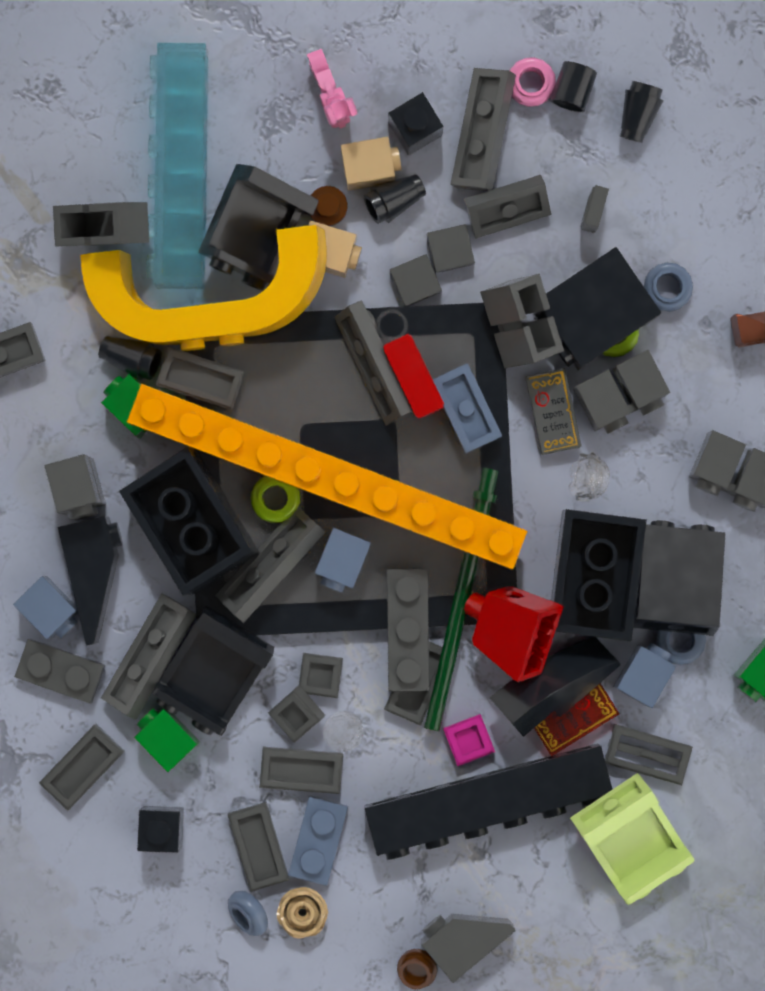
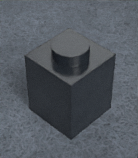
[388,92,444,156]
[137,806,184,853]

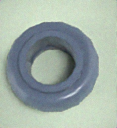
[644,262,693,312]
[656,631,706,665]
[228,890,268,936]

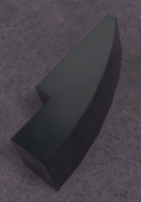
[490,637,621,737]

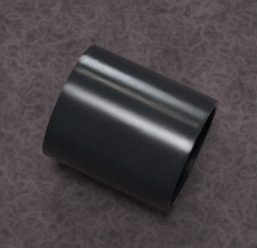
[550,61,597,112]

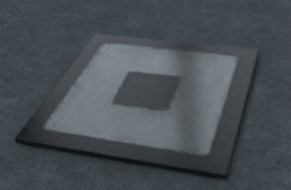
[184,303,517,636]

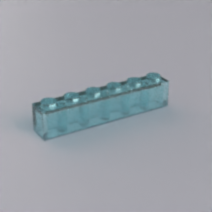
[146,43,209,289]

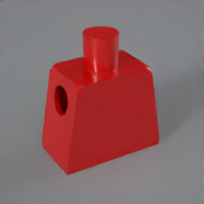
[464,586,564,682]

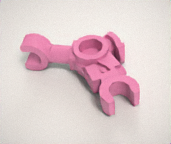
[307,49,358,129]

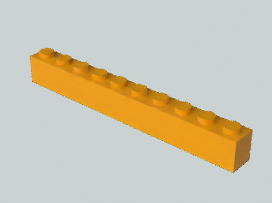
[127,384,527,569]

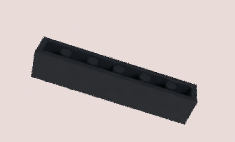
[364,743,612,860]

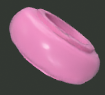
[509,57,556,107]

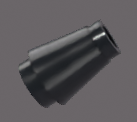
[620,81,664,143]
[364,174,426,224]
[98,335,162,381]

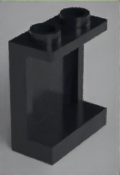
[198,164,319,291]
[532,247,661,371]
[633,520,726,636]
[152,606,274,736]

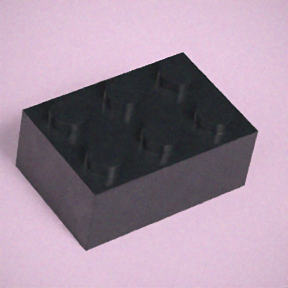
[119,447,260,595]
[551,509,647,641]

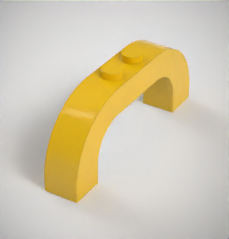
[80,225,327,351]

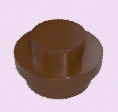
[310,186,348,226]
[397,949,438,989]

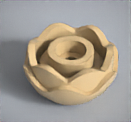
[277,887,328,939]

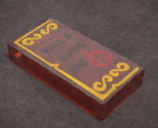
[534,683,620,757]

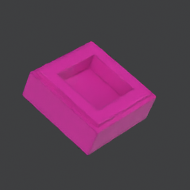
[443,714,495,766]

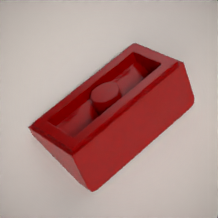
[383,334,444,419]

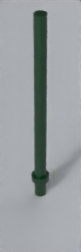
[424,467,499,731]

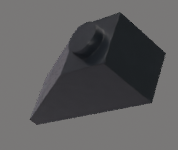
[58,516,123,646]

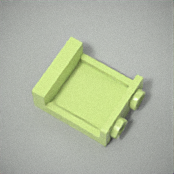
[570,773,695,905]

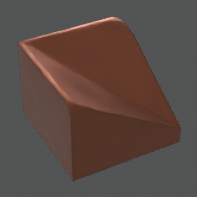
[730,312,765,348]

